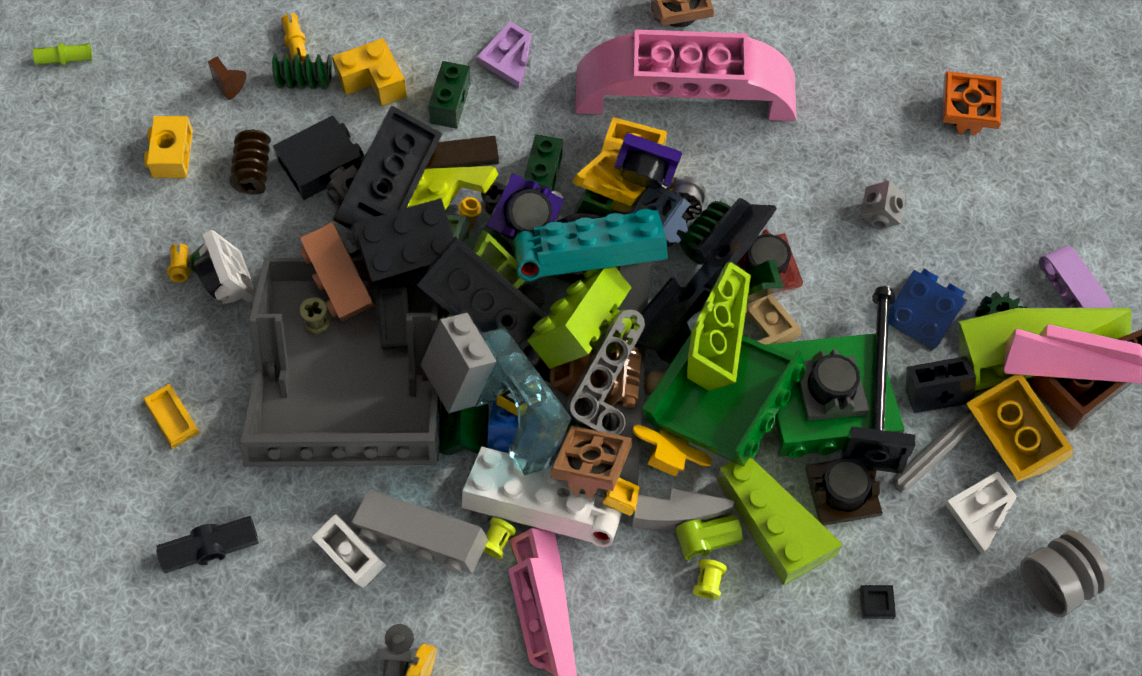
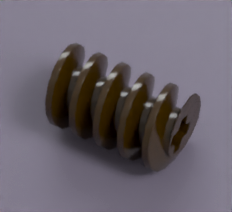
[229,129,271,195]

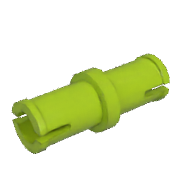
[33,43,92,66]

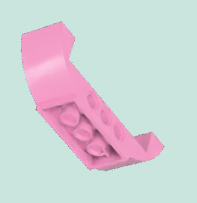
[575,29,797,121]

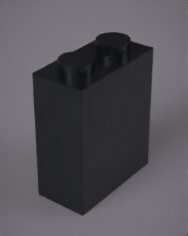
[273,115,364,200]

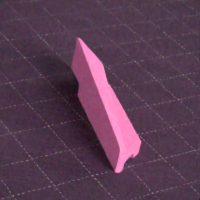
[1003,324,1142,384]
[508,528,577,676]

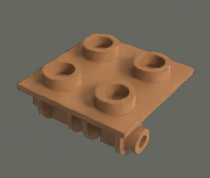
[595,340,641,408]

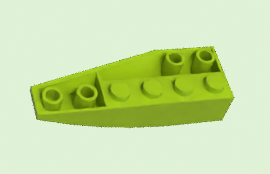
[958,308,1132,391]

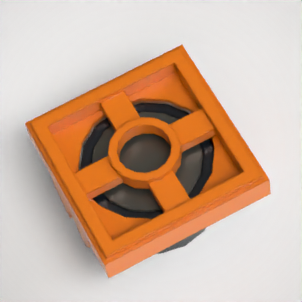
[942,71,1002,135]

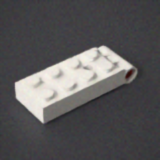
[461,446,622,547]

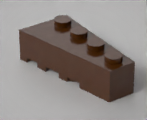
[1030,329,1142,430]

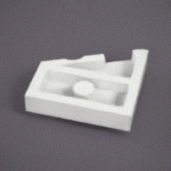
[945,471,1017,554]

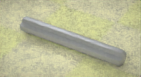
[893,410,979,493]

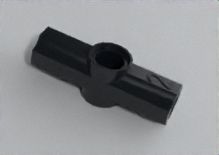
[156,516,259,573]

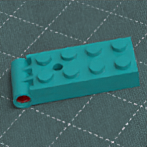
[514,209,668,281]

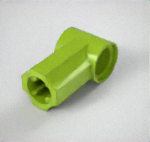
[675,515,743,561]

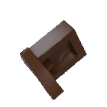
[208,56,247,100]

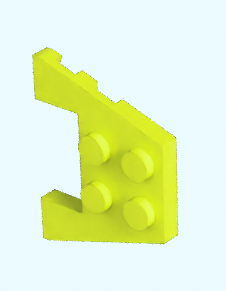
[407,166,499,210]

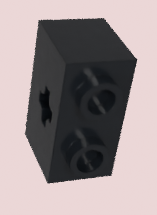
[905,356,976,413]

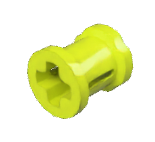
[483,517,516,559]
[692,559,727,600]

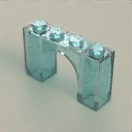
[476,327,571,476]

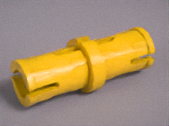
[281,13,307,62]

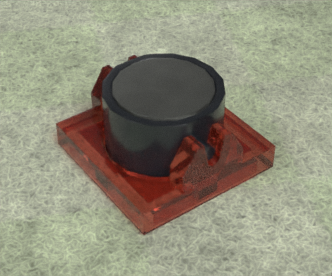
[737,229,803,293]

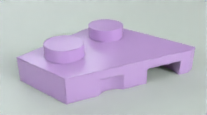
[477,21,532,89]

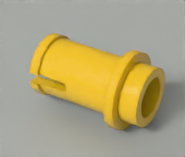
[458,197,481,233]
[167,243,191,283]

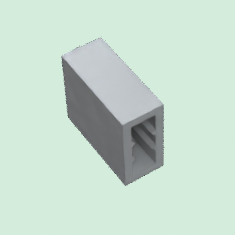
[421,313,497,413]

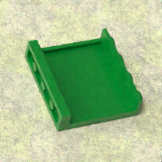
[642,332,806,467]
[765,333,905,458]

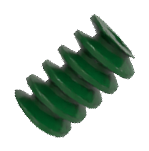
[272,53,332,90]
[679,201,731,265]

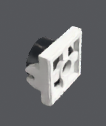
[194,230,256,304]

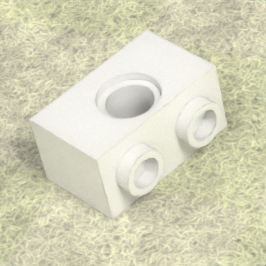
[312,514,386,588]

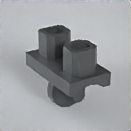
[377,624,417,676]

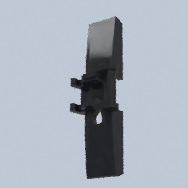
[627,198,777,351]

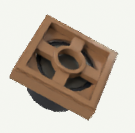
[651,0,714,27]
[551,426,632,499]

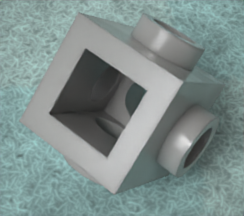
[860,180,906,229]

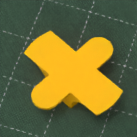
[632,425,712,477]

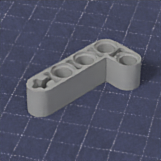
[566,309,645,435]

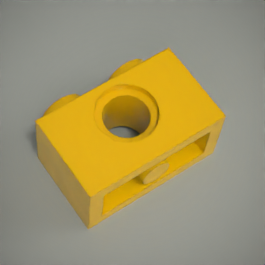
[144,116,193,178]

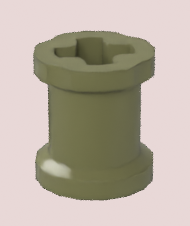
[299,297,331,335]

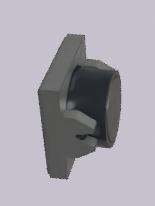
[797,349,869,421]

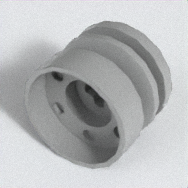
[1021,531,1111,617]

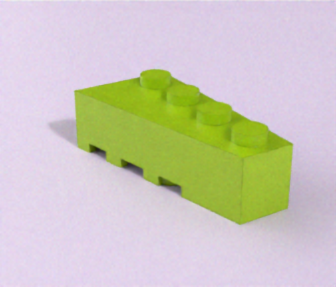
[527,267,632,369]
[717,458,843,585]

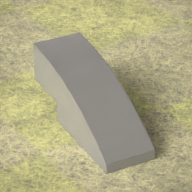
[632,489,734,530]

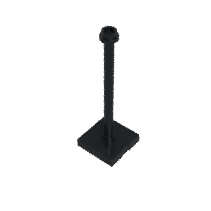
[840,286,916,474]

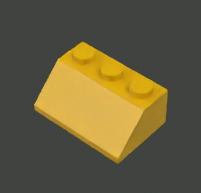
[966,374,1073,482]

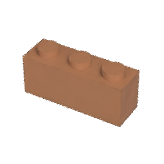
[299,222,375,322]

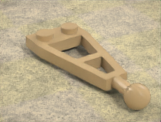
[644,294,802,394]

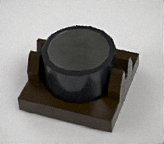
[805,458,883,526]

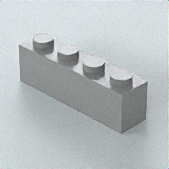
[351,490,488,574]

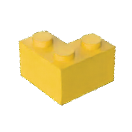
[332,38,407,106]

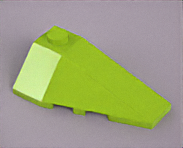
[687,262,751,391]

